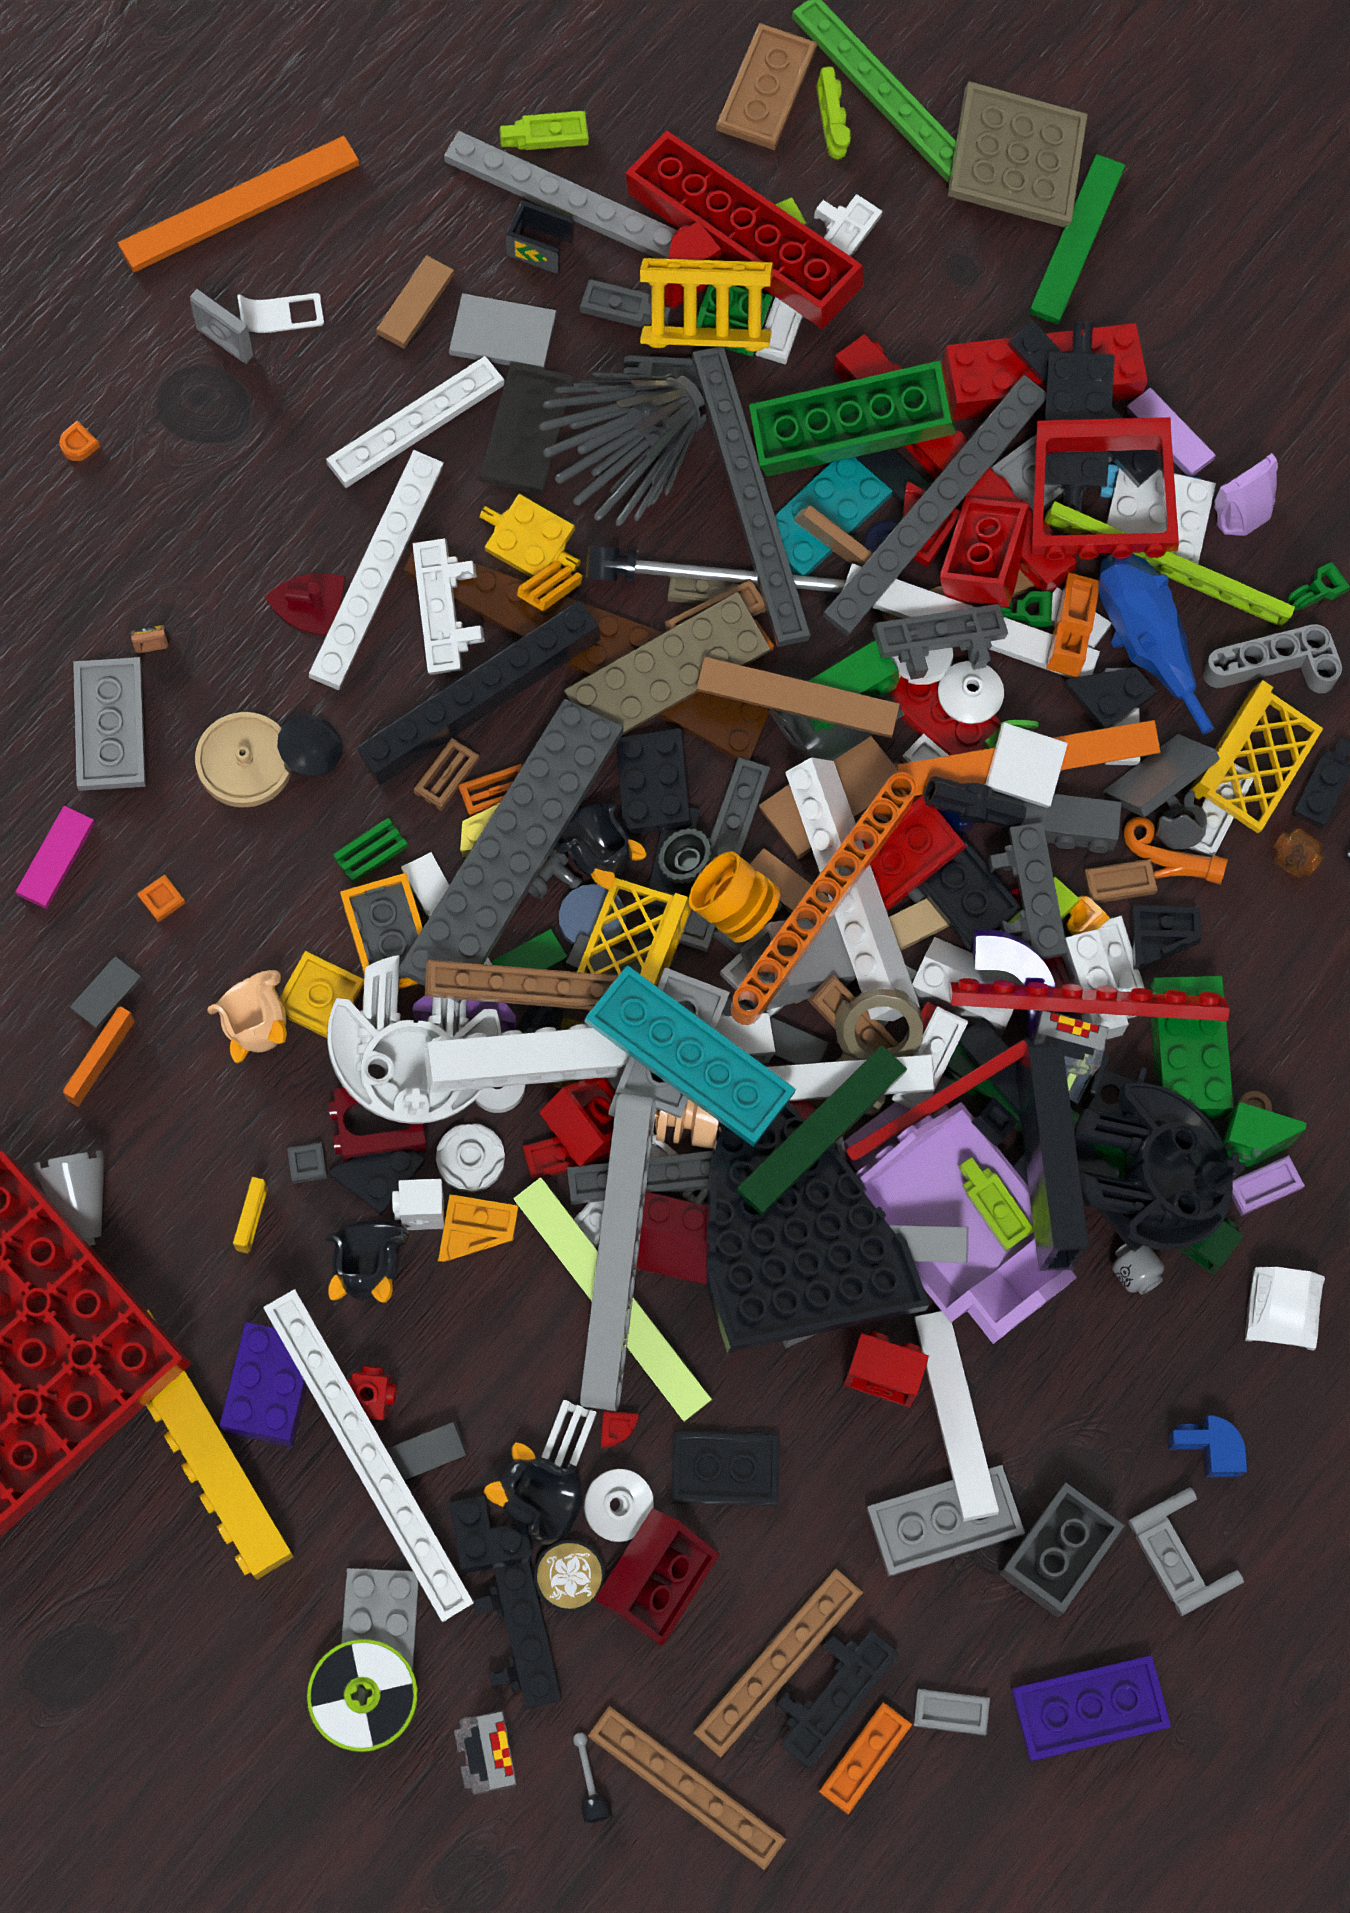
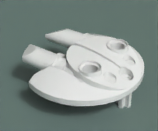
[327,955,501,1124]

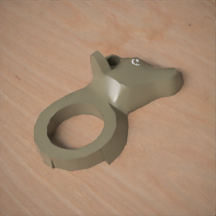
[807,988,923,1116]

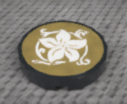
[534,1540,605,1613]

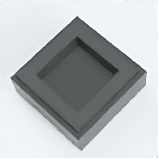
[287,1142,327,1184]

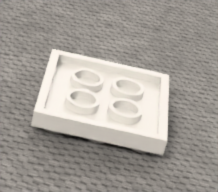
[1099,468,1216,564]

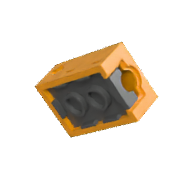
[340,873,423,989]

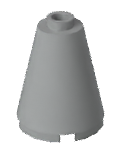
[33,1150,104,1246]

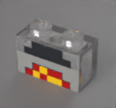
[1029,1011,1109,1076]
[454,1711,517,1796]

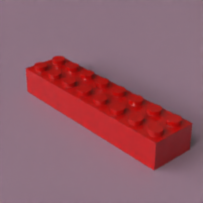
[626,130,863,330]

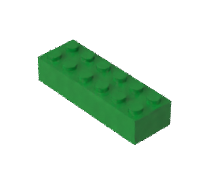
[749,361,957,477]

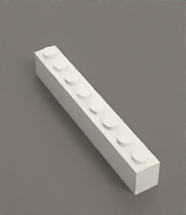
[785,757,920,1021]

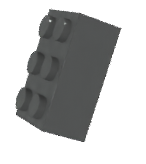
[999,1483,1124,1618]

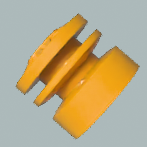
[689,851,780,943]

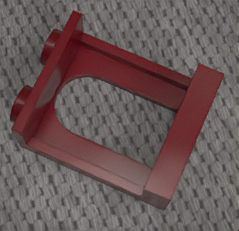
[328,1088,427,1163]

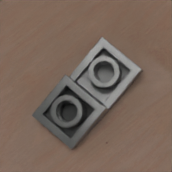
[386,1421,468,1480]

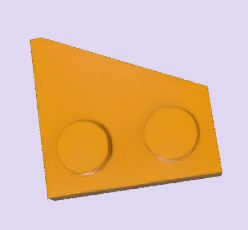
[438,1194,519,1262]

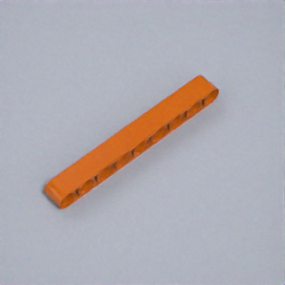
[730,772,917,1025]

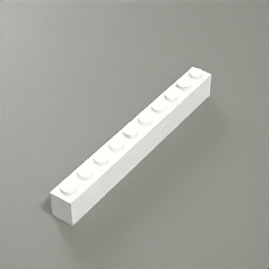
[424,1010,775,1093]

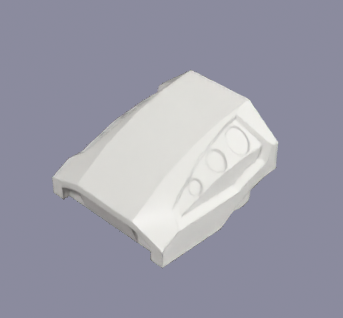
[1245,1267,1325,1350]

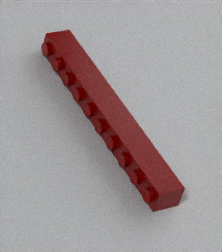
[833,334,1077,592]

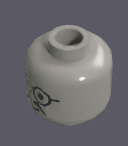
[1112,1244,1164,1295]

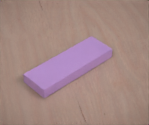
[1125,388,1216,477]

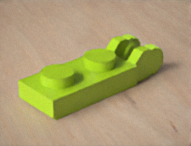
[816,67,851,160]

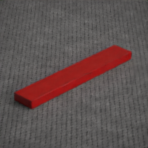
[846,1040,1028,1161]

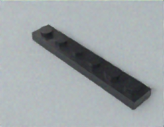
[1008,321,1161,488]

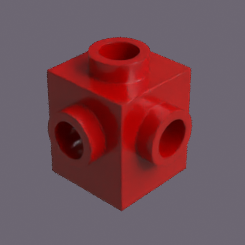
[347,1366,397,1420]

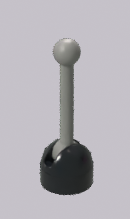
[573,1732,612,1824]

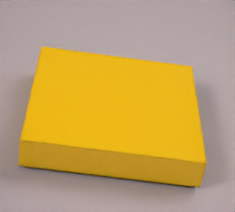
[279,951,364,1038]

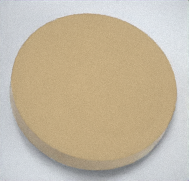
[195,712,291,807]

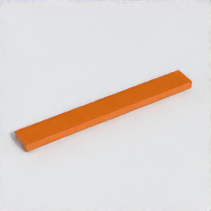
[118,136,359,273]
[897,720,1161,797]

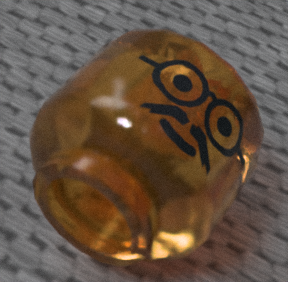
[1273,829,1325,878]

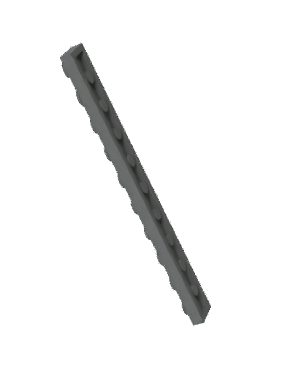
[691,347,810,647]
[822,375,1047,637]

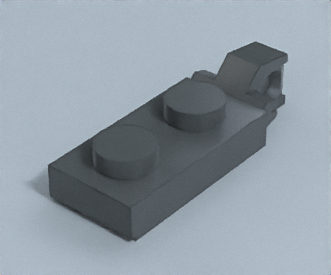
[580,279,671,328]

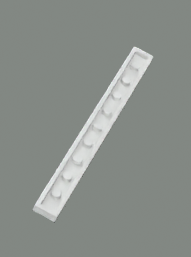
[263,1289,473,1622]

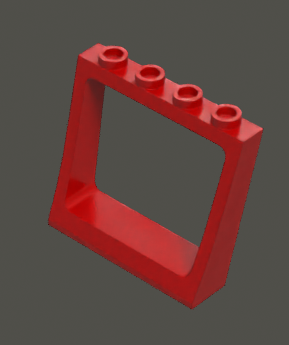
[1032,417,1179,560]

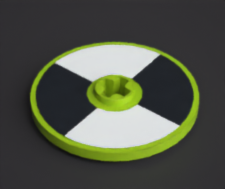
[307,1639,417,1752]

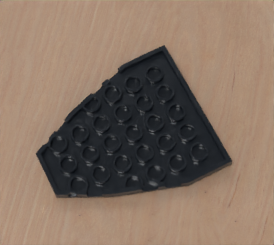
[706,1101,929,1353]

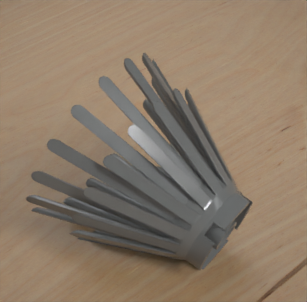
[539,372,706,526]

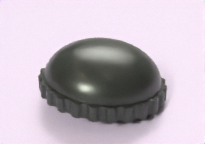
[658,828,713,884]

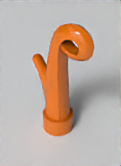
[1123,816,1228,885]

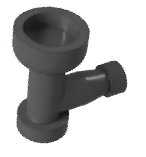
[528,850,583,899]

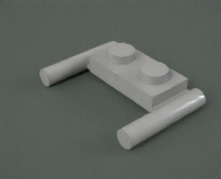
[1128,1487,1244,1616]

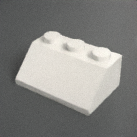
[912,937,1024,1038]

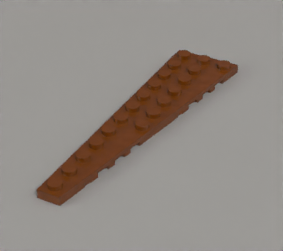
[404,542,773,761]

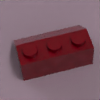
[637,1192,707,1285]
[594,1508,720,1647]

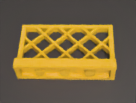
[1189,680,1323,834]
[577,878,692,1011]

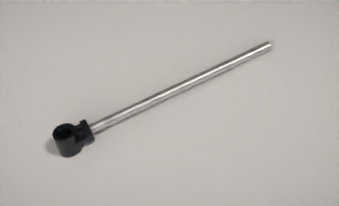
[584,545,846,593]

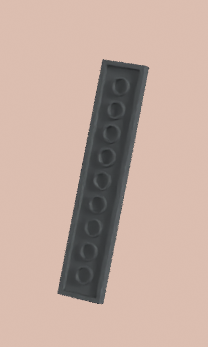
[399,699,623,1003]

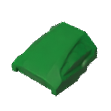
[697,285,773,357]

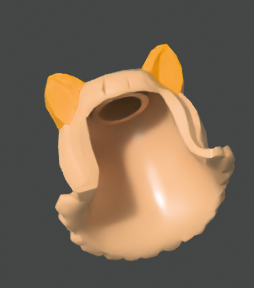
[207,970,287,1063]

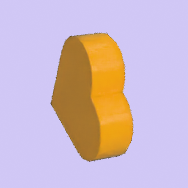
[1067,896,1110,936]

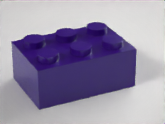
[220,1322,308,1447]

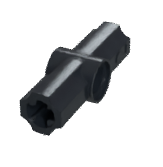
[923,776,1027,828]

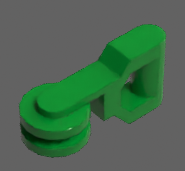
[1286,562,1350,611]
[986,591,1053,627]

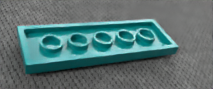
[584,965,796,1147]

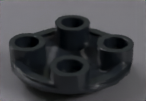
[277,715,342,777]

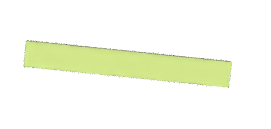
[513,1177,713,1421]

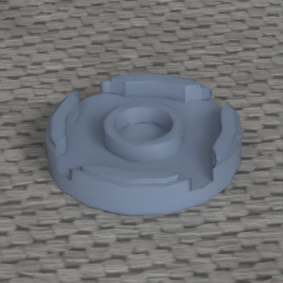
[559,884,626,945]

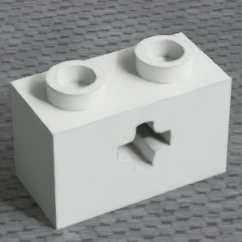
[392,1179,445,1230]

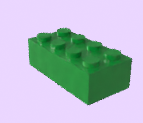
[1148,976,1234,1119]

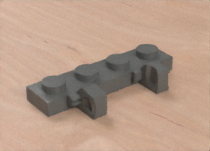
[872,604,1008,680]
[988,822,1068,959]

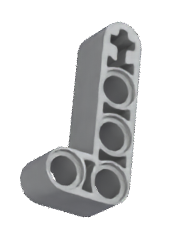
[1203,624,1342,693]

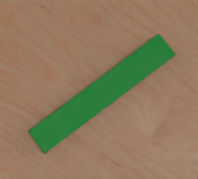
[1029,154,1125,325]

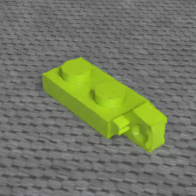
[500,111,589,150]
[958,1157,1034,1251]

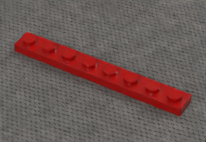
[949,978,1230,1021]

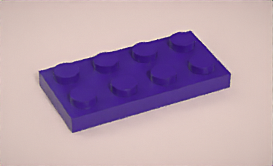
[1011,1655,1171,1762]

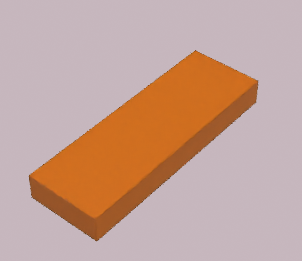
[63,1006,135,1107]
[819,1702,912,1815]

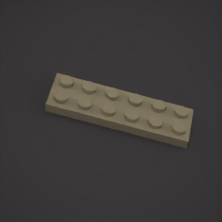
[564,592,771,735]

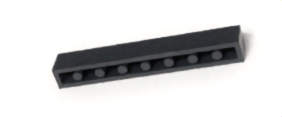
[356,601,601,785]

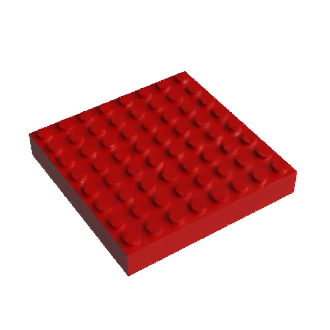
[0,1150,192,1538]

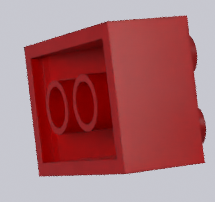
[940,497,1029,607]

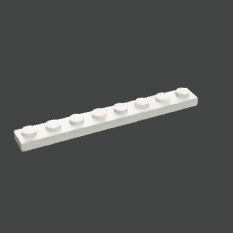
[309,450,443,690]

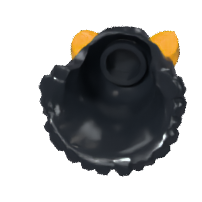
[553,802,646,890]
[326,1221,409,1303]
[484,1443,582,1545]

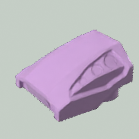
[1214,454,1278,536]

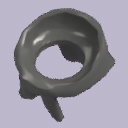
[1156,790,1207,849]

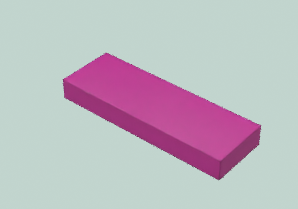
[15,806,95,909]

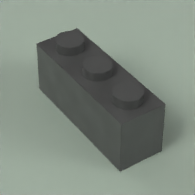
[1019,794,1122,853]

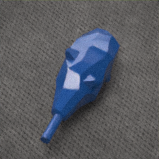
[1098,554,1214,735]

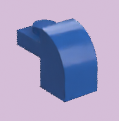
[1167,1415,1247,1477]

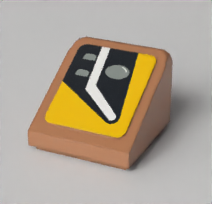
[131,625,169,654]

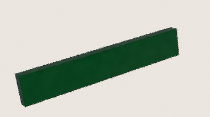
[736,1045,907,1216]

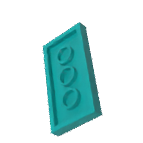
[775,457,892,576]

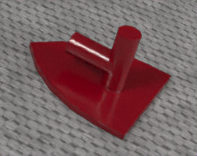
[264,574,345,636]

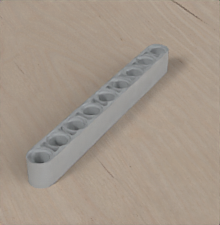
[580,1094,656,1411]

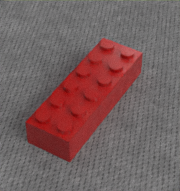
[942,323,1148,421]

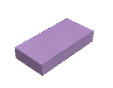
[1232,1155,1304,1216]

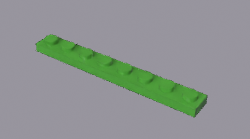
[792,0,956,183]

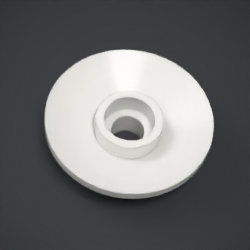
[938,661,1004,724]
[584,1469,654,1542]

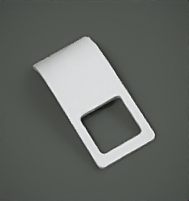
[237,293,324,333]

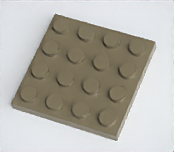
[947,82,1087,228]

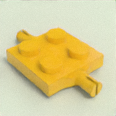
[479,494,581,578]

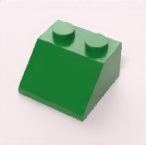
[1221,1102,1307,1167]

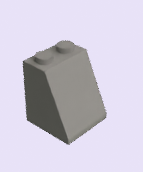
[740,914,856,1011]

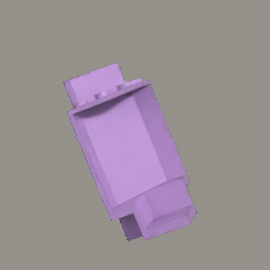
[844,1102,1077,1344]

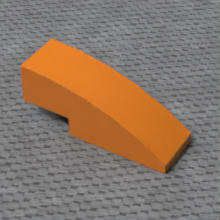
[1046,572,1099,677]

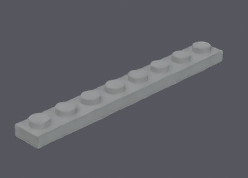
[444,131,677,259]

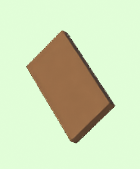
[716,23,817,150]
[759,736,900,860]

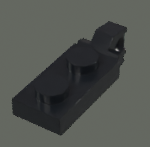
[1293,737,1350,829]

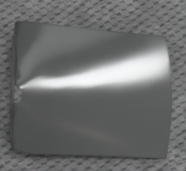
[768,694,905,761]

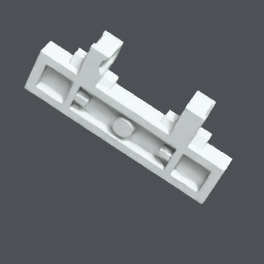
[814,194,883,257]
[412,538,485,675]

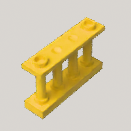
[640,258,773,351]

